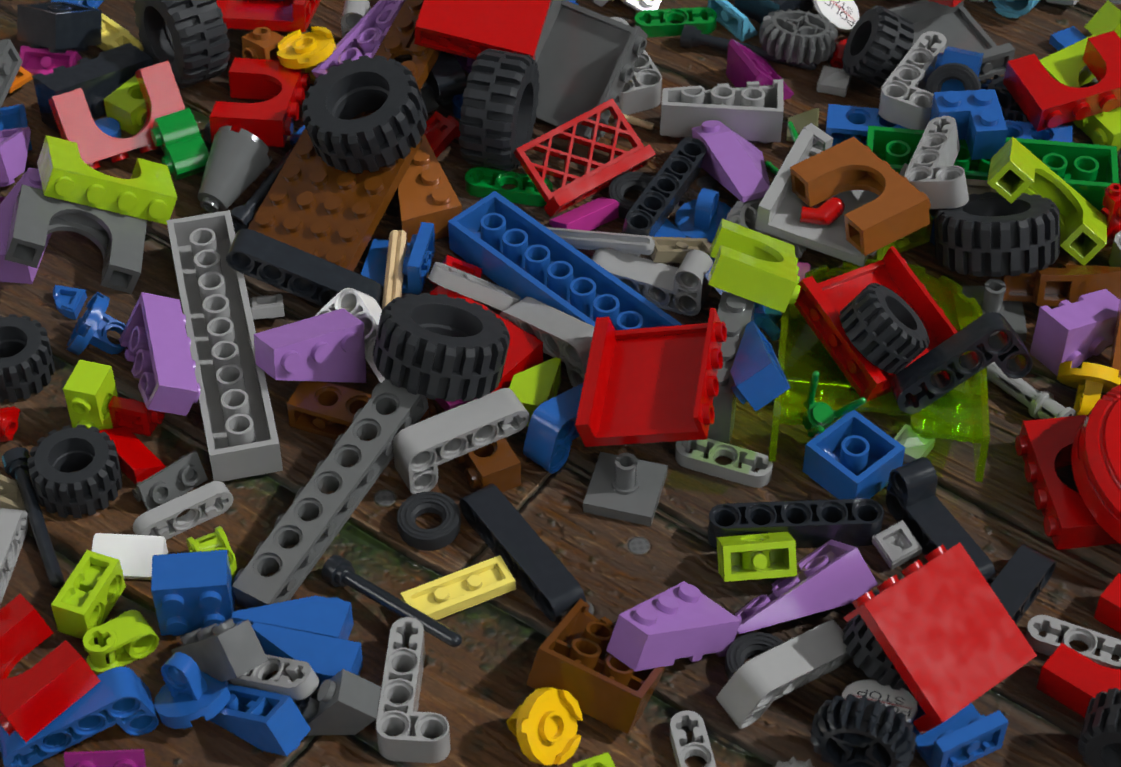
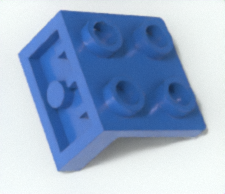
[361,222,435,295]
[911,703,1009,767]

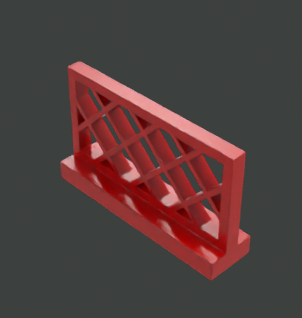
[513,98,656,218]

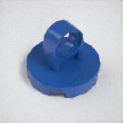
[674,188,731,243]
[66,292,126,356]
[154,652,231,729]

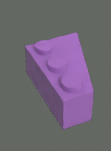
[1030,289,1120,375]
[254,308,366,383]
[606,581,742,671]

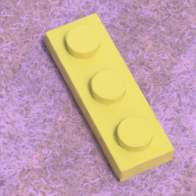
[401,555,516,620]

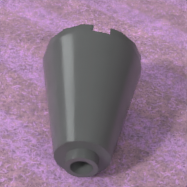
[197,126,272,213]

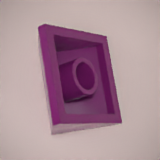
[726,39,794,100]

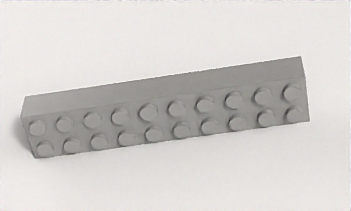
[166,210,283,482]

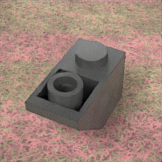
[298,669,381,736]

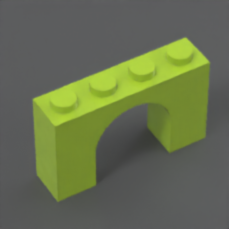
[1040,35,1121,152]
[37,135,178,225]
[987,136,1107,265]
[708,219,801,313]

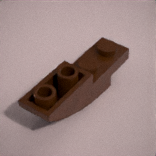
[1001,264,1121,307]

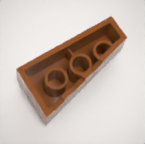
[397,134,462,243]

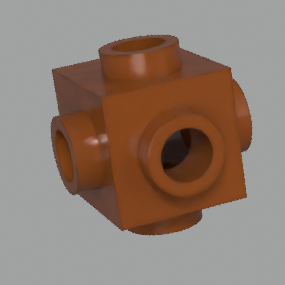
[241,27,284,60]

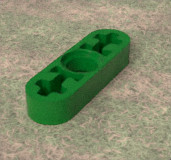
[635,7,717,38]
[465,167,553,207]

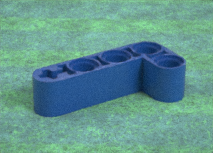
[523,383,583,474]
[0,667,159,767]

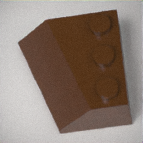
[526,598,666,734]

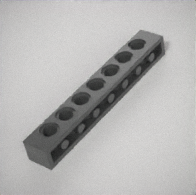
[232,379,429,609]

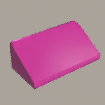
[19,46,82,75]
[549,197,619,231]

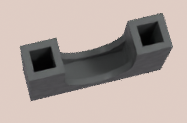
[4,184,147,294]
[707,292,755,444]

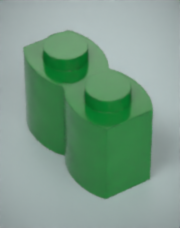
[150,108,209,181]

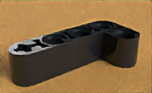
[890,312,1033,414]
[886,457,996,584]

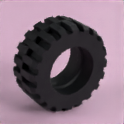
[133,0,230,88]
[459,49,540,171]
[302,55,428,173]
[934,192,1060,277]
[373,293,510,402]

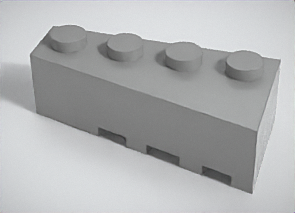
[660,79,783,143]

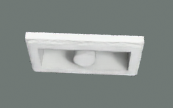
[92,533,168,580]

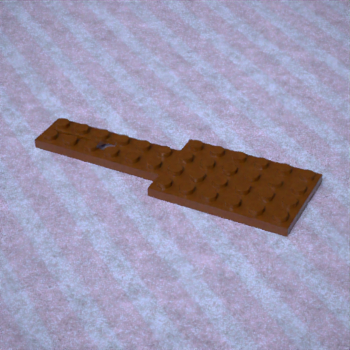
[248,0,441,271]

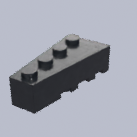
[32,43,154,135]

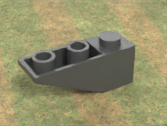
[171,618,268,682]

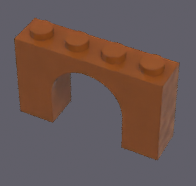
[790,137,931,256]

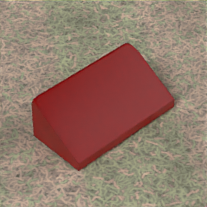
[99,427,166,485]

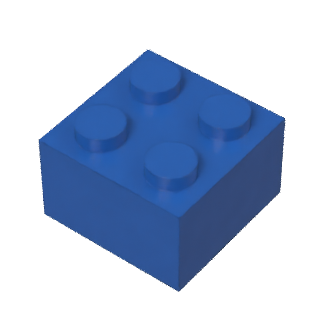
[802,410,905,499]
[151,550,235,636]

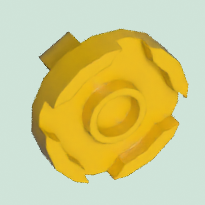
[277,26,336,85]
[1057,361,1121,416]
[507,687,582,766]

